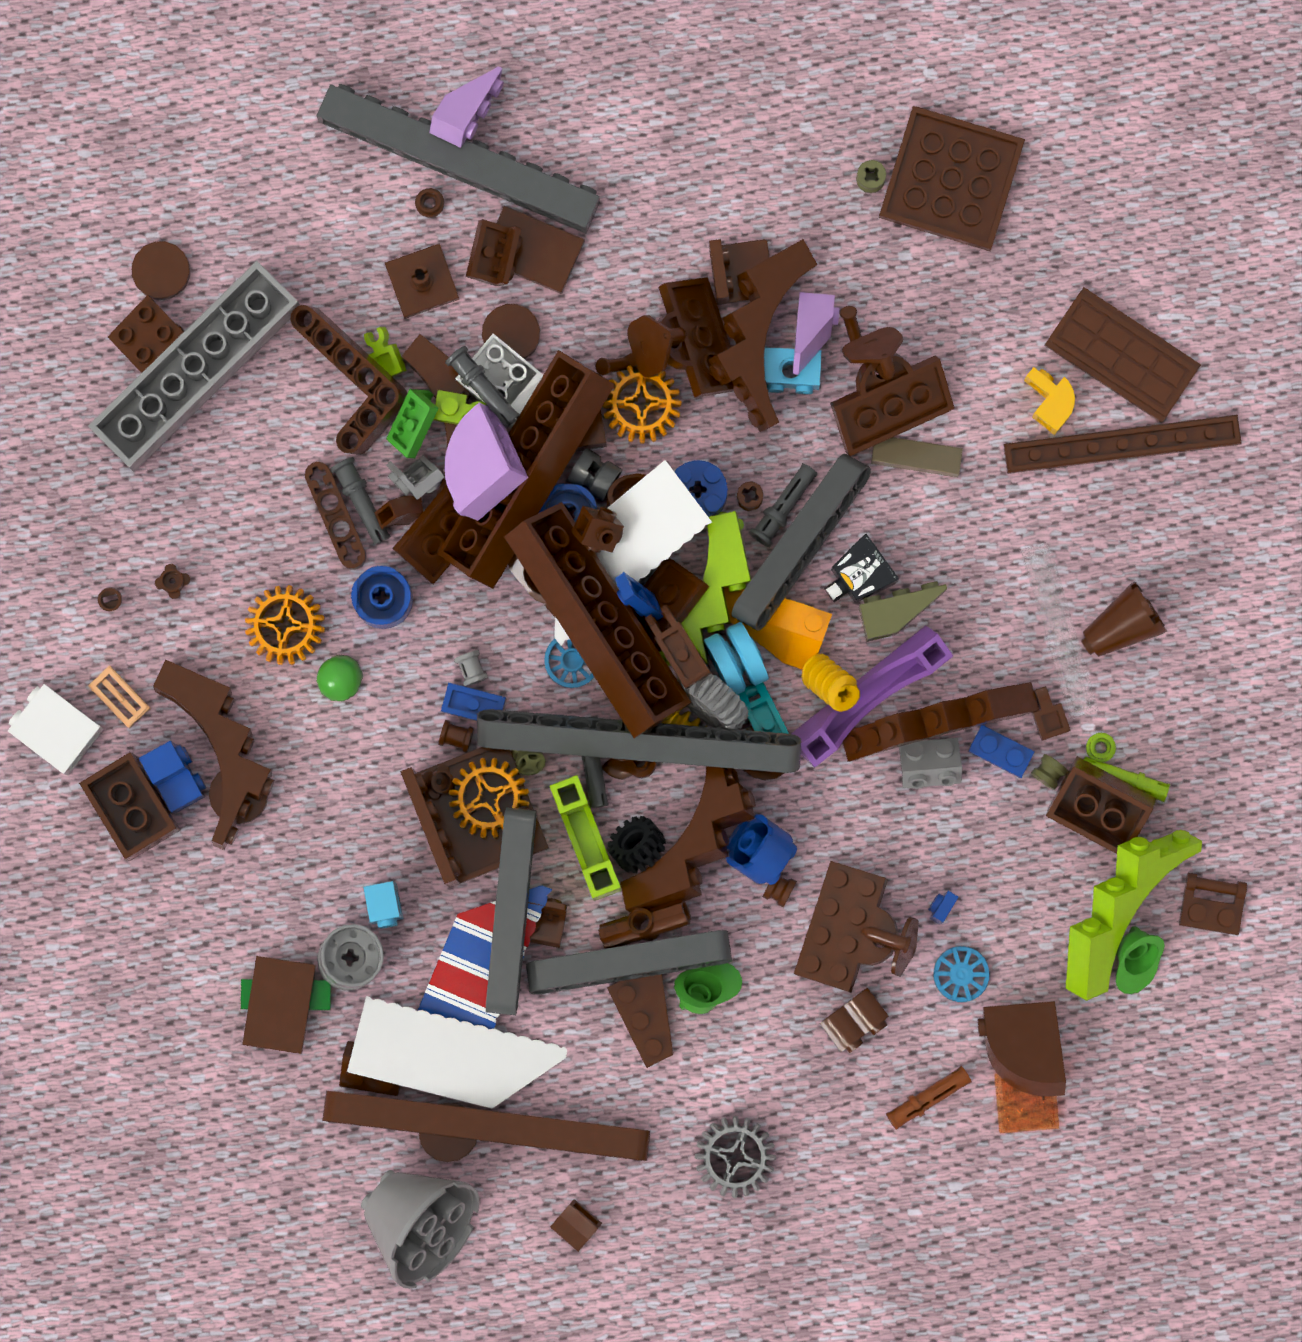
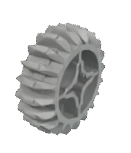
[677,674,748,729]
[695,1116,776,1198]

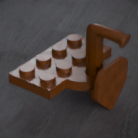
[595,277,734,398]
[830,306,955,456]
[794,861,919,993]

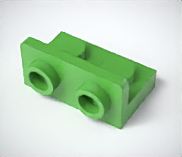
[386,389,439,459]

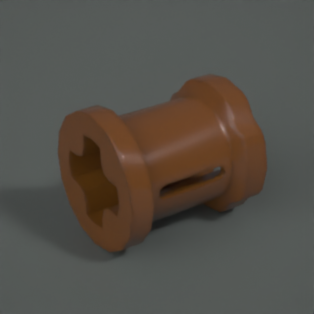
[737,481,763,512]
[438,720,474,753]

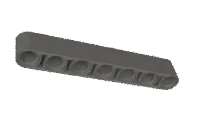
[732,454,871,631]
[486,807,537,1016]
[526,930,732,995]

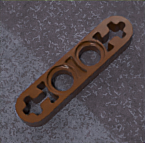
[305,462,366,570]

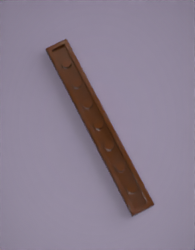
[1003,415,1242,474]

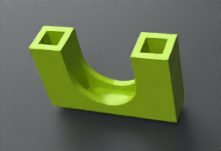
[550,775,622,901]

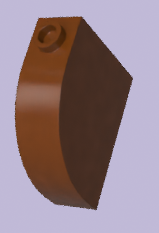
[977,1001,1066,1096]

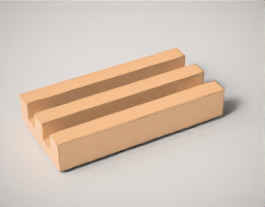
[88,665,151,729]

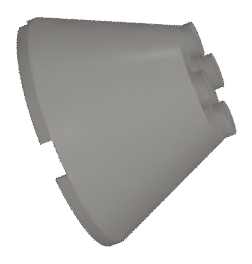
[361,1170,479,1289]

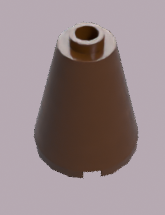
[1081,582,1167,657]

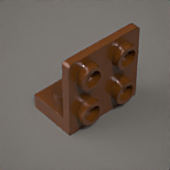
[709,239,770,305]

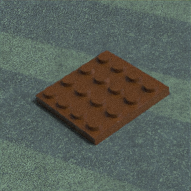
[879,106,1025,252]

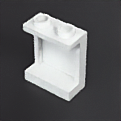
[8,684,104,776]

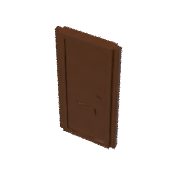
[1044,287,1201,423]

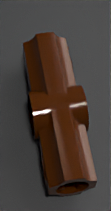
[598,898,691,949]

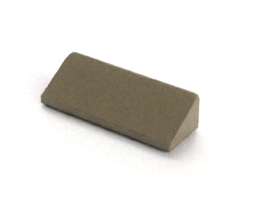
[871,437,963,478]

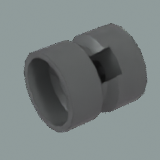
[568,448,622,502]

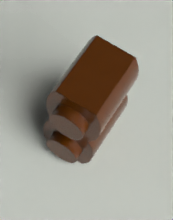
[819,988,889,1053]

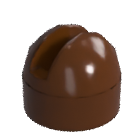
[98,587,122,611]

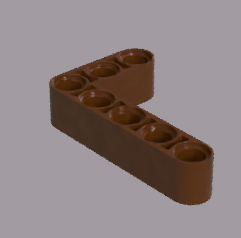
[290,305,407,455]

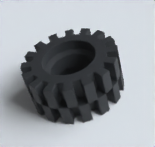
[608,816,666,873]

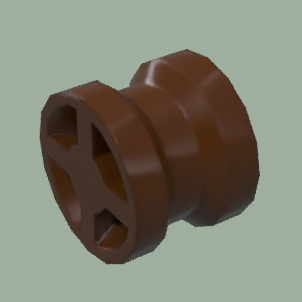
[762,875,797,908]

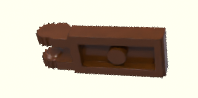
[645,604,712,689]

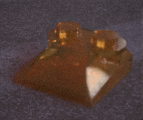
[994,1073,1059,1134]

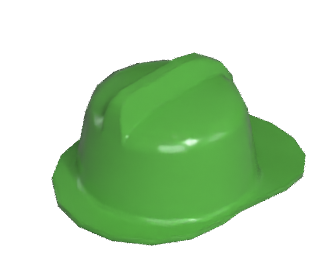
[1116,926,1165,994]
[674,963,742,1014]

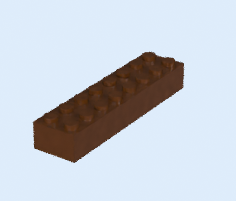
[437,350,615,589]
[504,502,692,738]

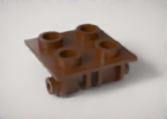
[108,295,185,373]

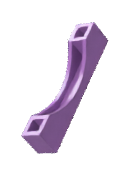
[791,625,953,767]

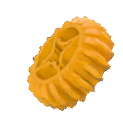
[602,366,682,444]
[245,585,325,665]
[449,758,529,838]

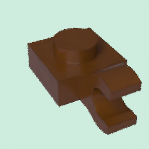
[1032,686,1071,741]

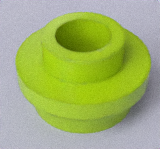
[1086,733,1116,762]

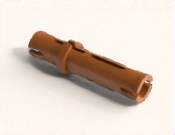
[886,1066,972,1130]

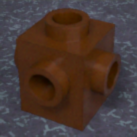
[571,506,624,553]

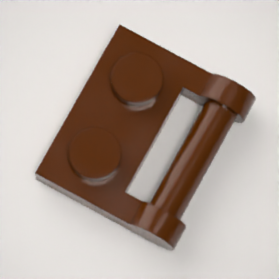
[1179,872,1247,936]

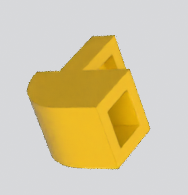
[1024,367,1075,436]

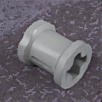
[454,650,488,687]

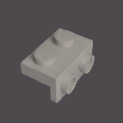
[386,455,444,500]
[899,738,962,789]

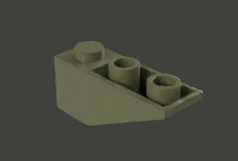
[858,581,947,642]

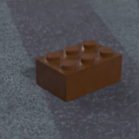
[79,752,180,861]
[1046,756,1156,854]

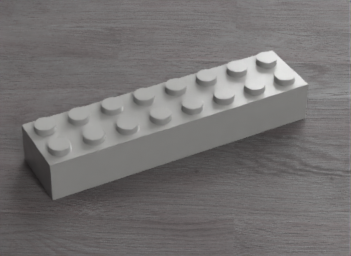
[88,261,300,472]

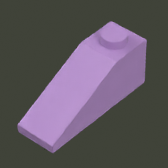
[793,292,840,375]

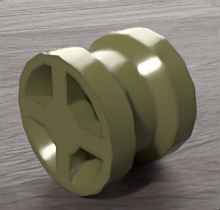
[856,160,886,193]
[511,750,546,776]
[1031,754,1068,790]

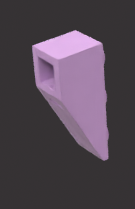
[429,66,504,148]

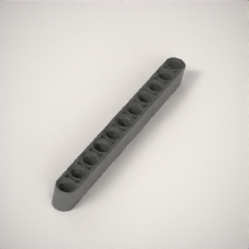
[477,709,801,773]

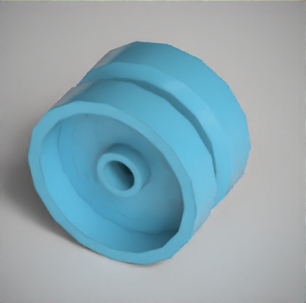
[703,622,769,695]

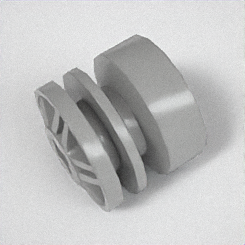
[317,924,384,991]

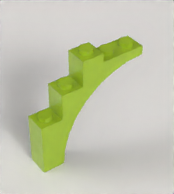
[659,511,752,667]
[1066,830,1202,1001]

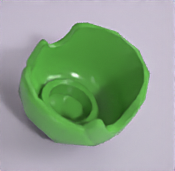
[316,655,363,702]

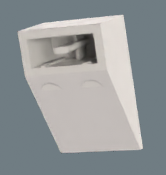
[455,334,543,429]

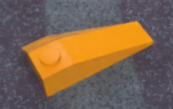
[723,586,832,670]

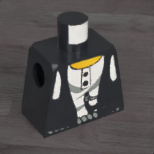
[824,534,899,603]

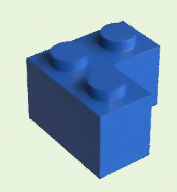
[139,741,207,814]

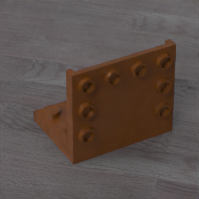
[400,747,549,888]

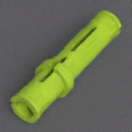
[1084,756,1170,802]

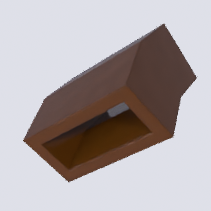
[374,495,423,529]
[550,1199,602,1252]

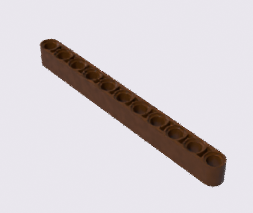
[322,1091,651,1161]

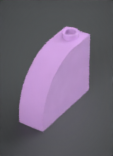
[445,403,528,521]

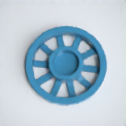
[544,639,594,688]
[933,946,990,1002]

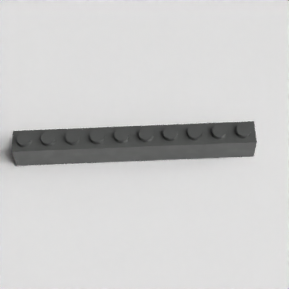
[316,84,600,234]

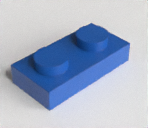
[614,572,664,621]
[441,682,506,721]
[968,725,1035,779]
[928,891,958,925]

